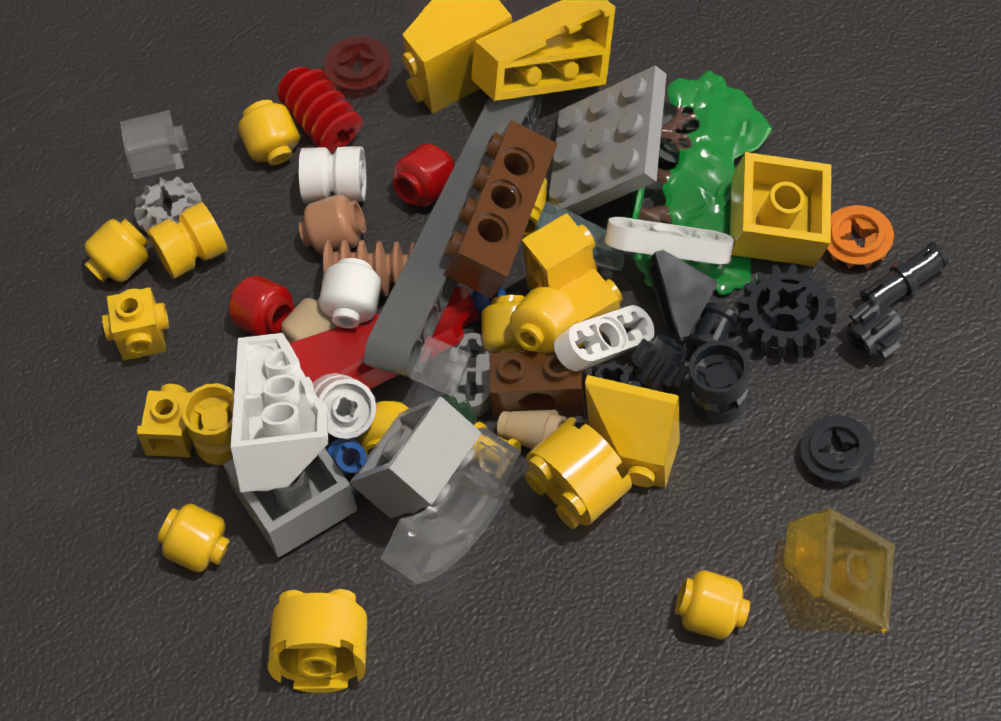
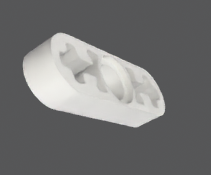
[604,217,734,264]
[554,305,655,371]

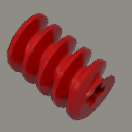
[276,67,363,154]

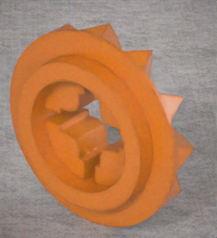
[827,205,894,269]

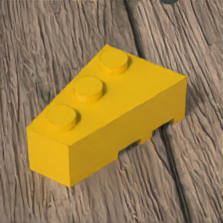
[471,0,616,101]

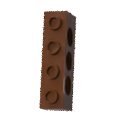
[443,120,558,298]

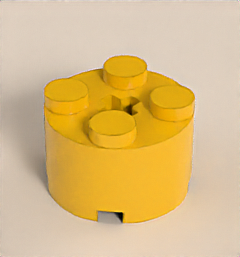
[524,417,632,529]
[268,589,367,693]

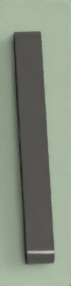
[364,94,544,377]

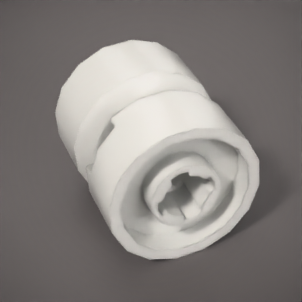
[299,146,367,203]
[313,373,376,439]

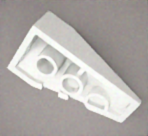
[231,333,328,492]

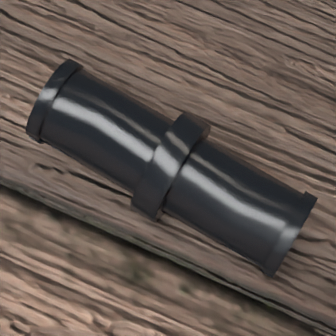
[860,242,949,306]

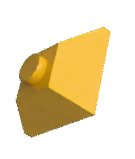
[585,375,680,488]

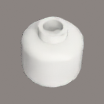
[319,258,381,328]

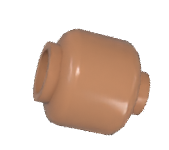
[299,194,366,256]

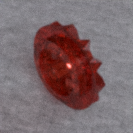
[324,36,391,95]

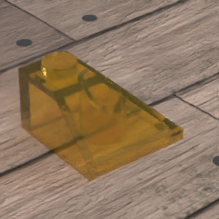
[784,508,895,633]

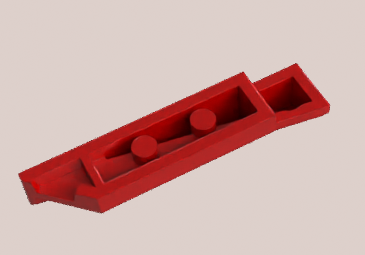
[289,286,480,389]

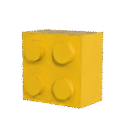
[730,152,831,267]

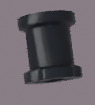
[685,303,739,355]

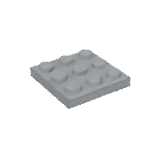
[547,66,667,221]

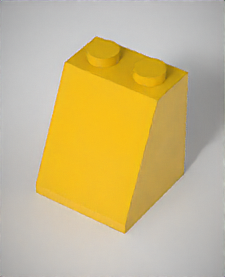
[402,0,513,114]

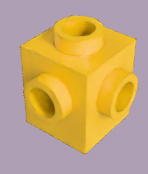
[102,287,169,361]

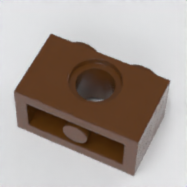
[489,351,585,420]

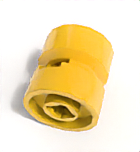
[147,201,228,279]
[182,383,234,465]

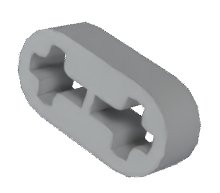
[450,333,493,418]

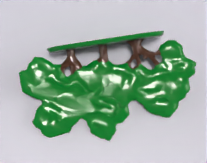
[626,70,772,295]

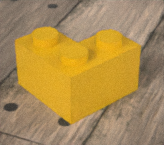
[522,213,623,348]

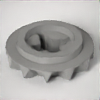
[134,176,202,233]

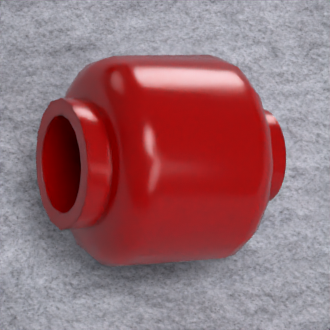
[393,144,455,207]
[229,275,294,336]

